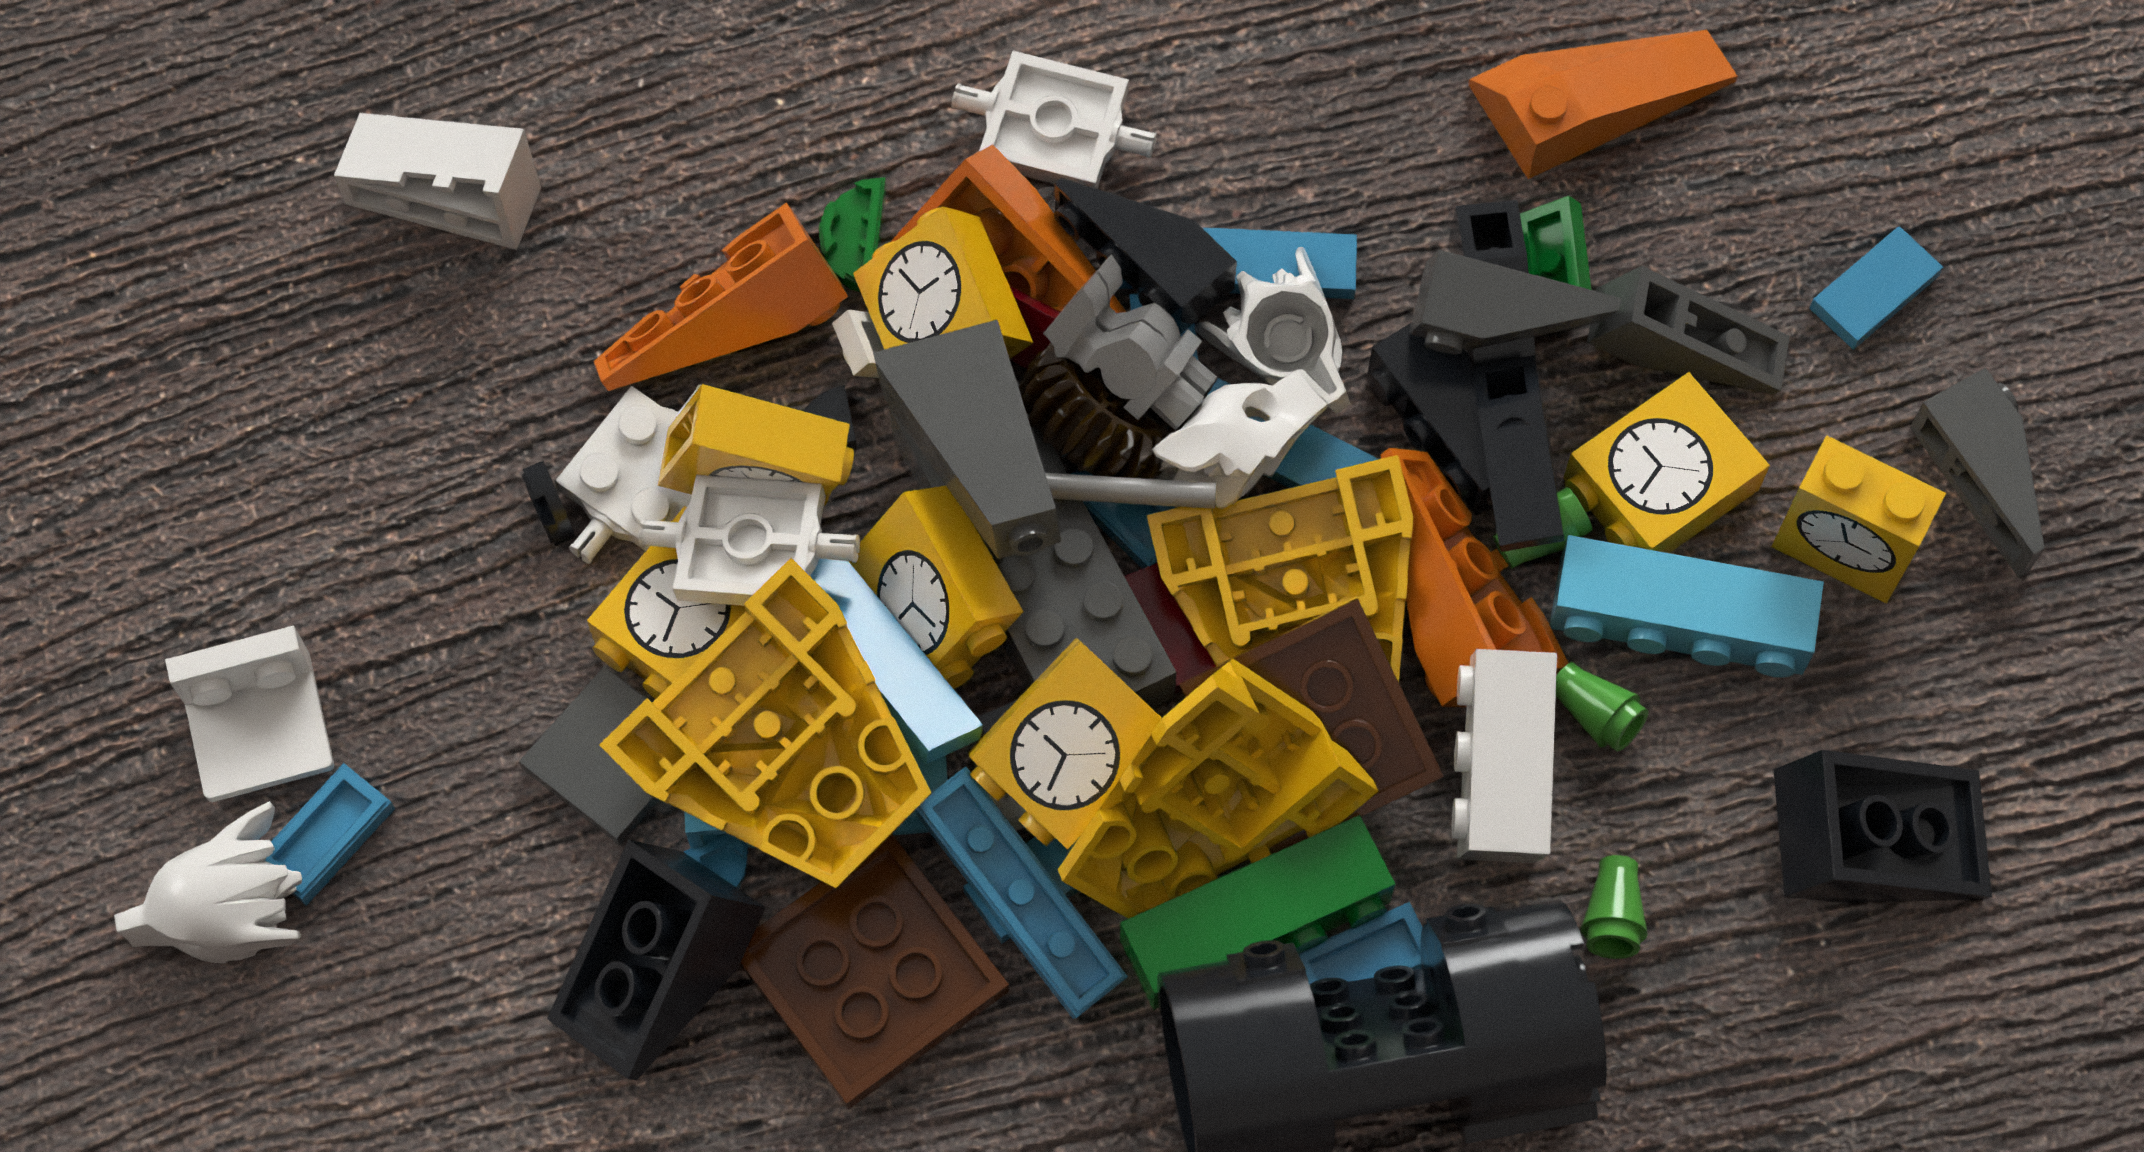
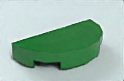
[818,177,887,292]

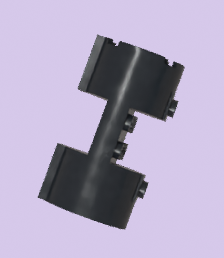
[1157,900,1607,1152]

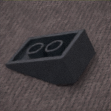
[1773,750,1992,903]
[547,839,766,1081]

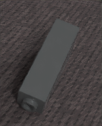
[873,320,1061,559]

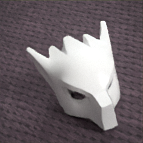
[1195,247,1350,414]
[1152,369,1328,509]
[114,801,302,964]

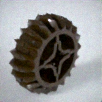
[1018,343,1177,479]

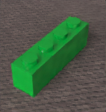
[1120,815,1395,1011]

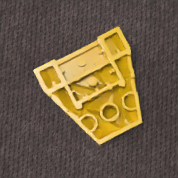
[1147,455,1413,682]
[599,558,932,889]
[1058,659,1379,919]

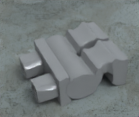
[1043,254,1217,430]

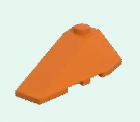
[1468,29,1738,179]
[891,144,1126,313]
[594,202,849,391]
[1380,448,1569,707]

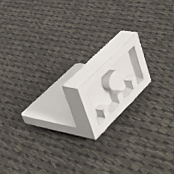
[165,625,334,802]

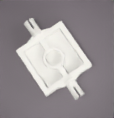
[951,51,1157,189]
[555,385,701,564]
[638,475,860,606]

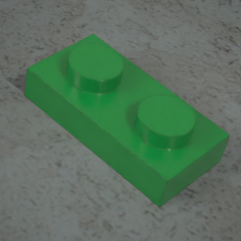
[1520,195,1591,290]

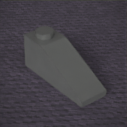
[1409,250,1622,354]
[1587,265,1790,394]
[1910,367,2045,578]

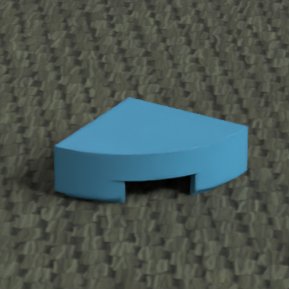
[684,833,748,888]

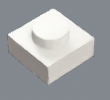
[832,310,884,378]

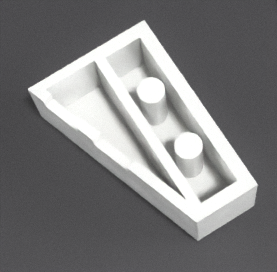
[334,113,541,250]
[1452,649,1557,863]

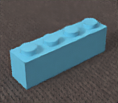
[1550,535,1824,677]

